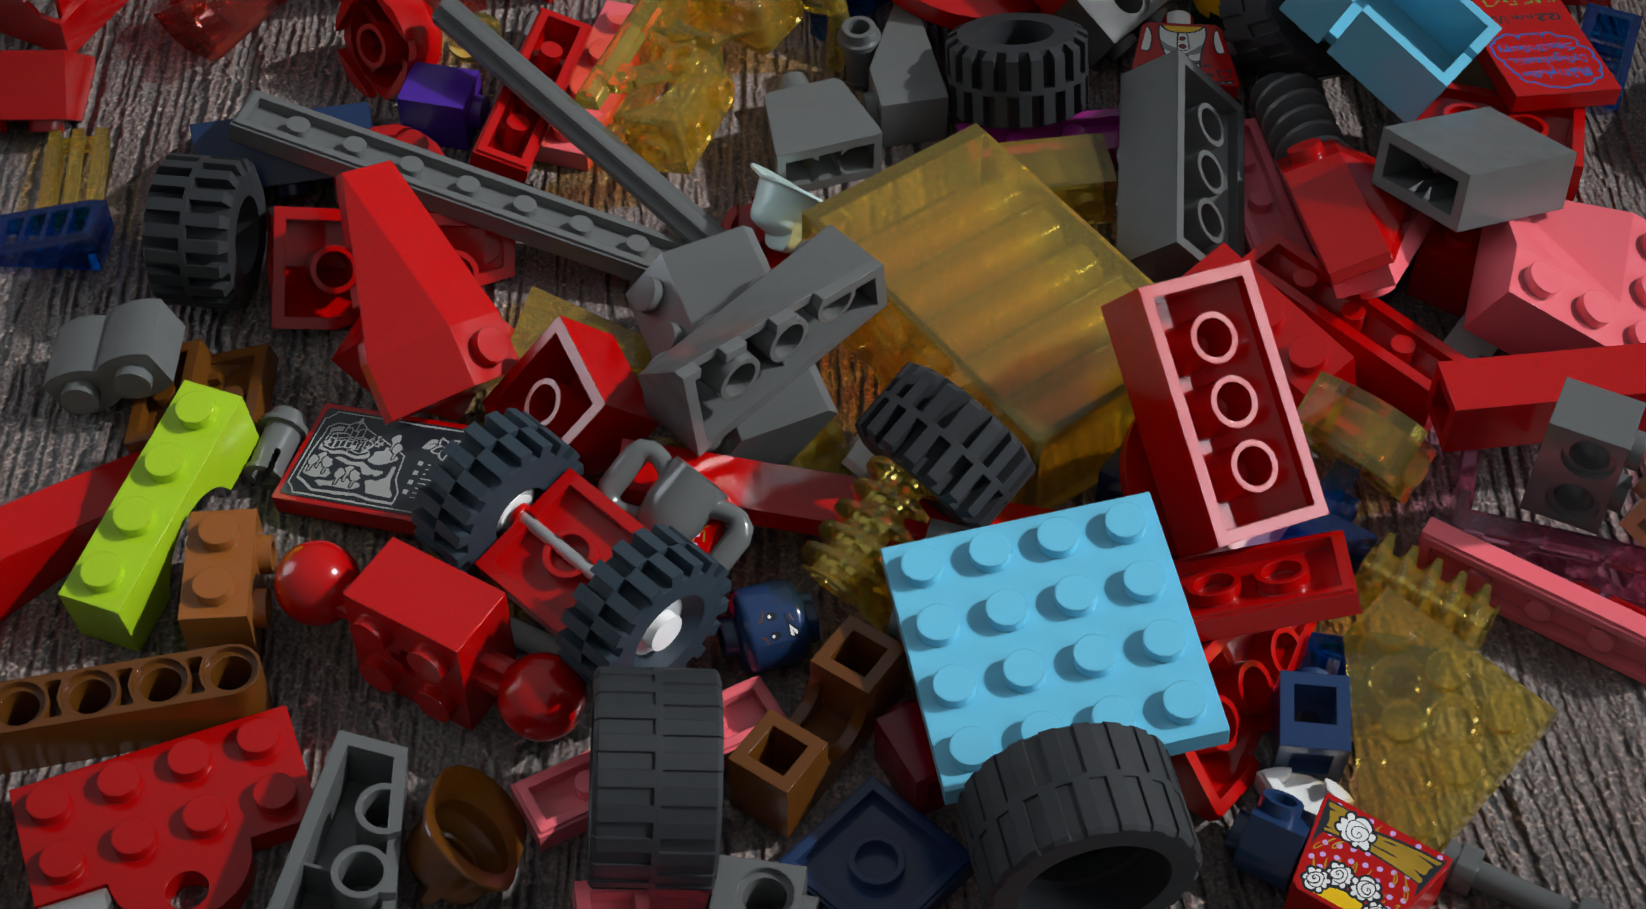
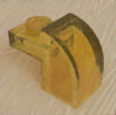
[1297,371,1438,505]

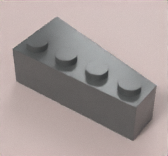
[267,730,408,909]

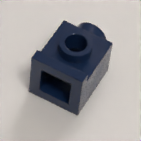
[1270,667,1351,782]

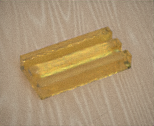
[37,127,111,225]

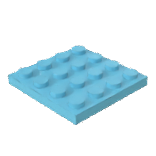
[881,492,1230,805]

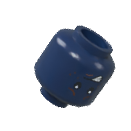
[716,579,820,675]

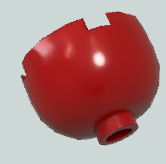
[335,0,443,100]

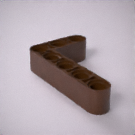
[0,644,273,775]

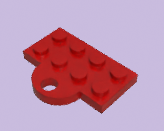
[9,705,313,909]

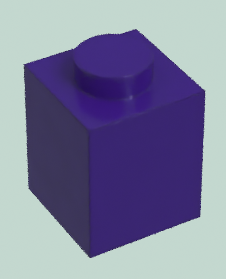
[397,62,490,151]

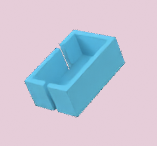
[1279,0,1502,123]

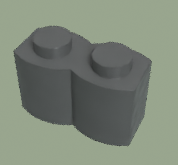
[43,298,186,414]

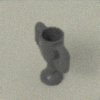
[597,439,754,572]

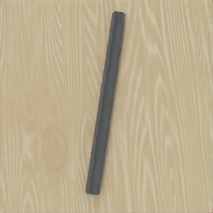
[432,0,772,270]

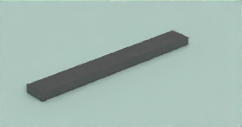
[228,89,688,282]

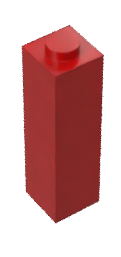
[1425,343,1646,453]

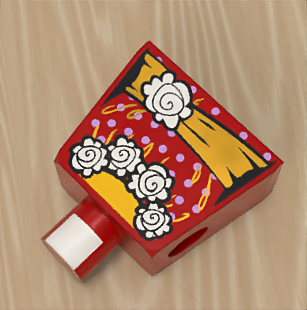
[1283,793,1453,909]

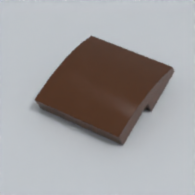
[124,339,279,454]

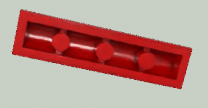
[469,7,593,184]

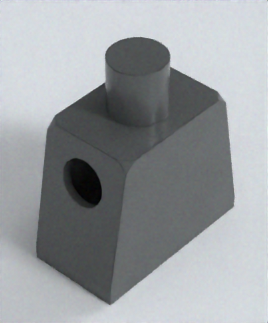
[763,71,882,192]

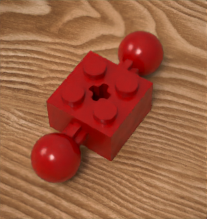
[274,537,587,742]

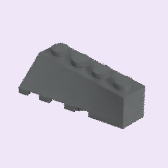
[638,224,888,457]

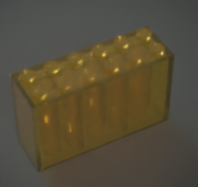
[800,123,1155,509]

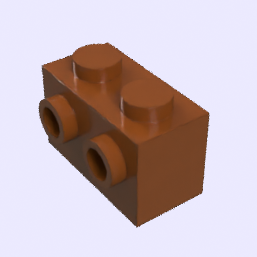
[178,508,277,661]

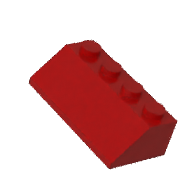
[1101,260,1329,559]

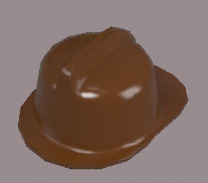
[405,765,526,906]

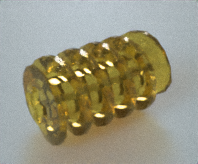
[801,456,938,610]
[1354,532,1501,666]

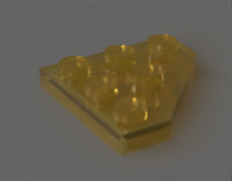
[1343,586,1557,853]

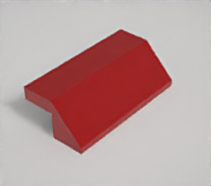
[1243,231,1468,477]

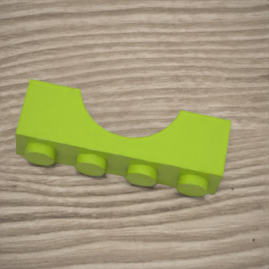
[58,380,260,652]

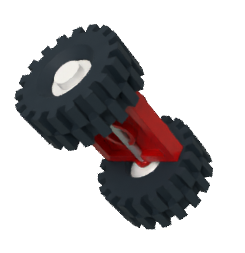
[412,408,731,687]

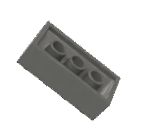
[1114,49,1245,286]
[625,225,838,466]

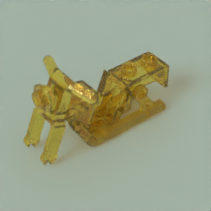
[575,0,850,175]

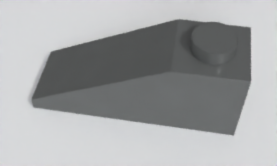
[860,3,949,148]

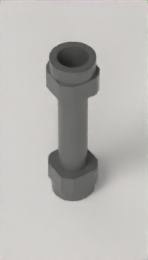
[1443,839,1608,909]

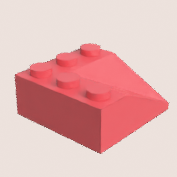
[1463,200,1646,355]

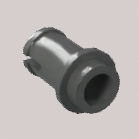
[837,16,881,90]
[243,405,309,490]

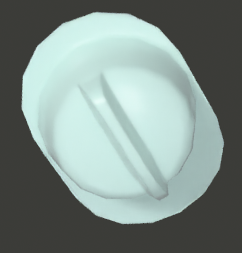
[750,163,848,254]

